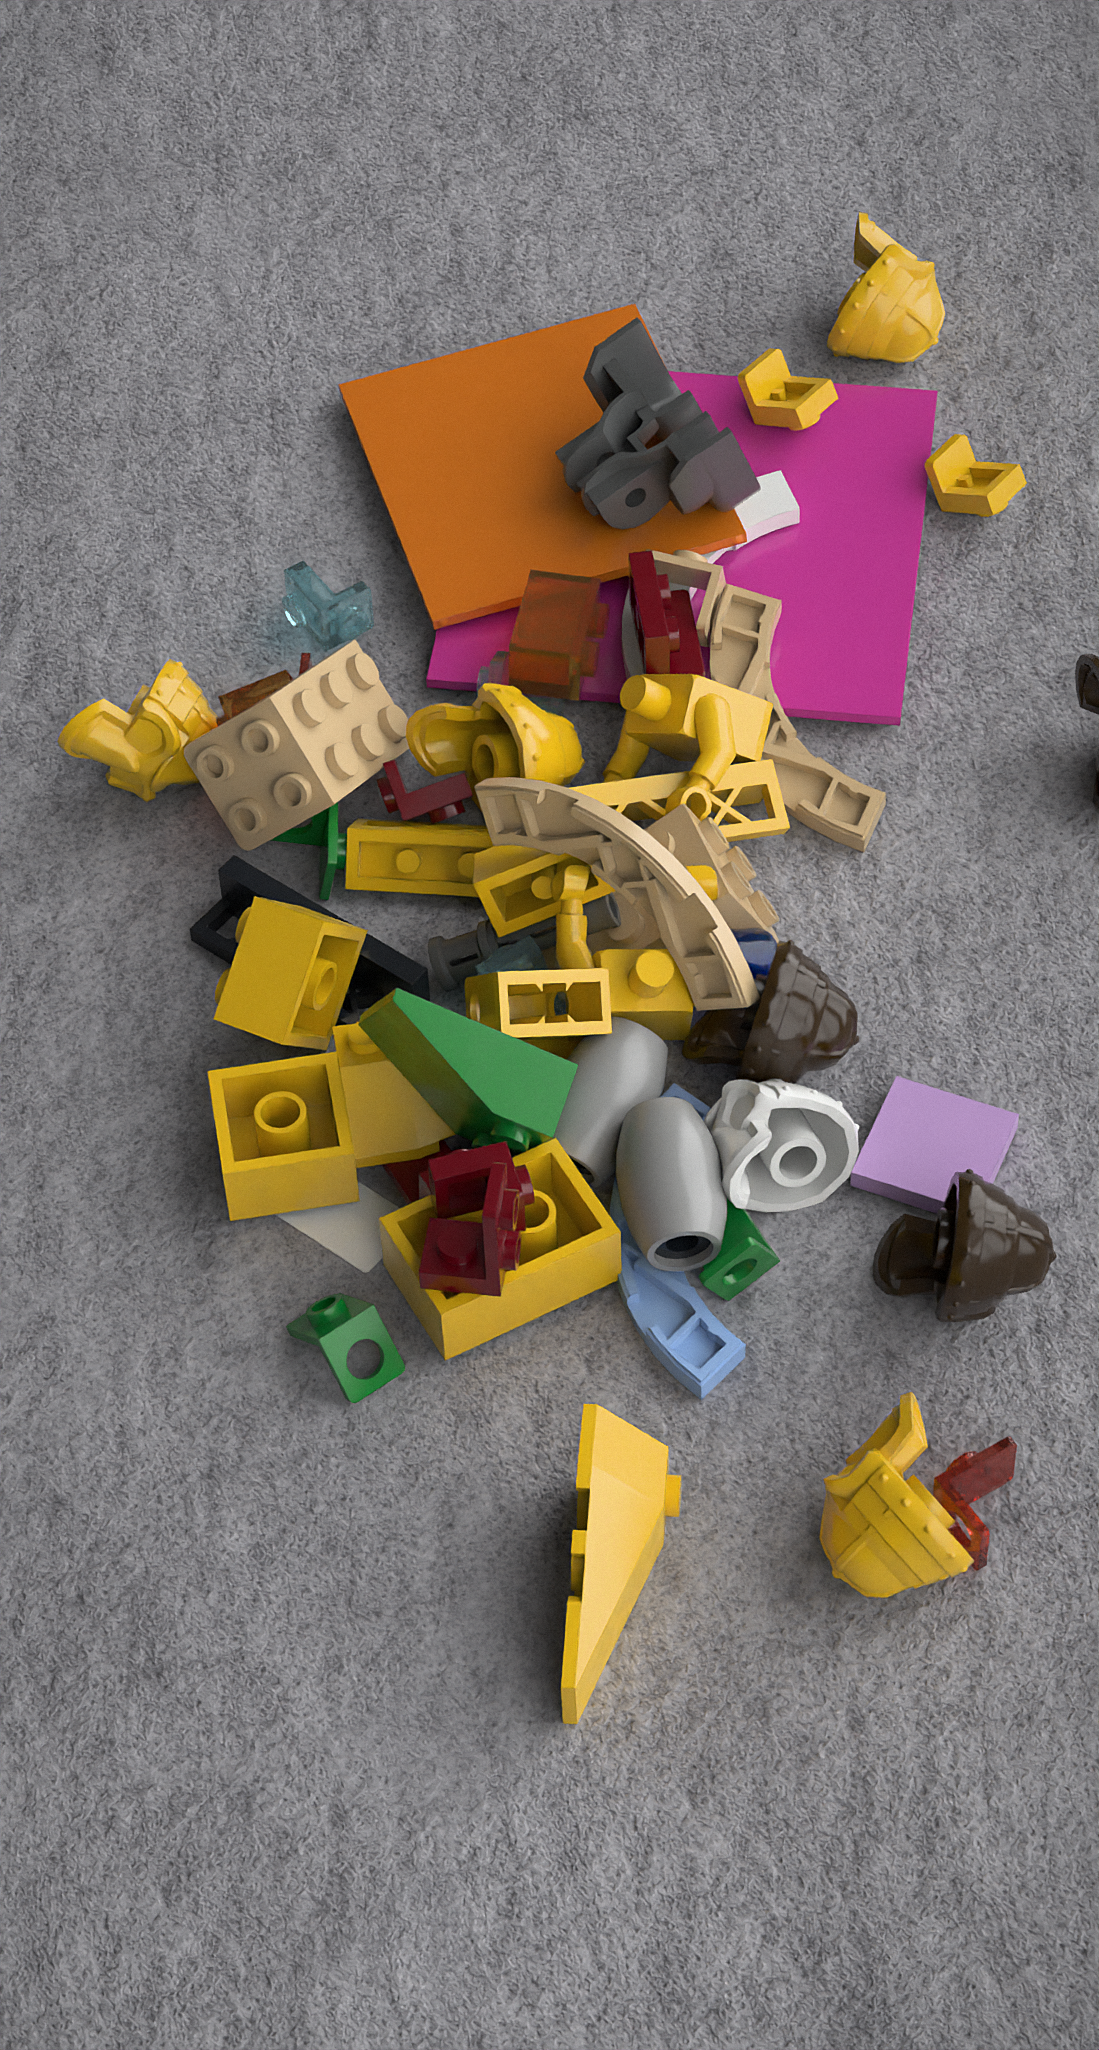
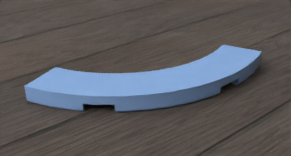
[610,1083,746,1400]

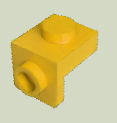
[737,348,838,431]
[924,434,1027,517]

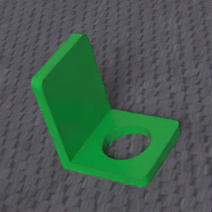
[270,802,347,900]
[698,1198,780,1301]
[286,1293,405,1403]

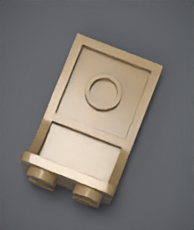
[184,639,409,851]
[535,803,779,1007]

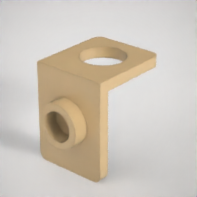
[646,550,726,647]

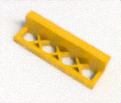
[569,759,790,842]
[345,818,494,897]

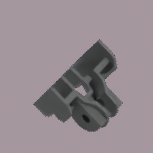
[555,317,761,529]

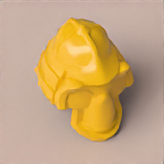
[826,211,945,363]
[57,659,223,803]
[406,683,585,812]
[819,1392,974,1598]

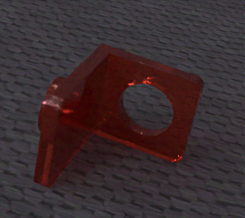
[933,1436,1017,1571]

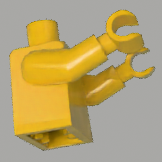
[589,674,773,821]
[550,865,718,1041]

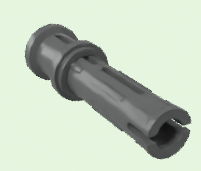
[428,893,621,992]

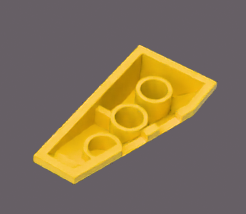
[332,1022,580,1168]
[561,1404,682,1724]

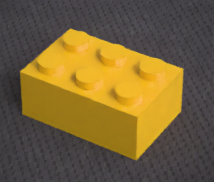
[379,1138,622,1361]

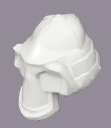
[704,1079,859,1213]

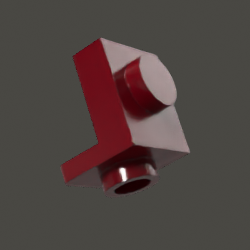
[376,759,474,824]
[427,1141,535,1232]

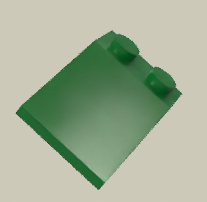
[358,988,578,1157]

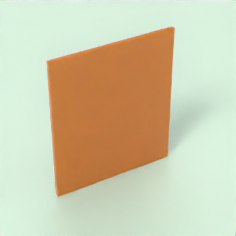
[338,304,747,630]

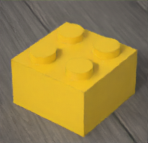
[213,896,368,1050]
[207,1051,360,1221]

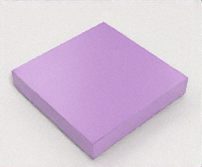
[850,1076,1019,1213]

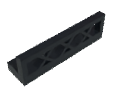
[190,855,430,1026]

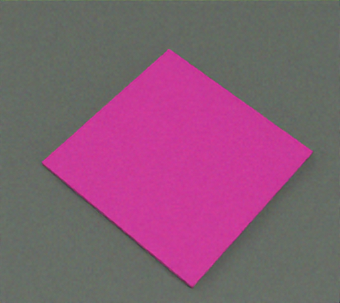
[426,371,938,726]

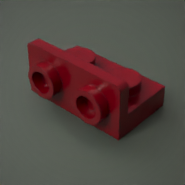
[628,550,705,677]

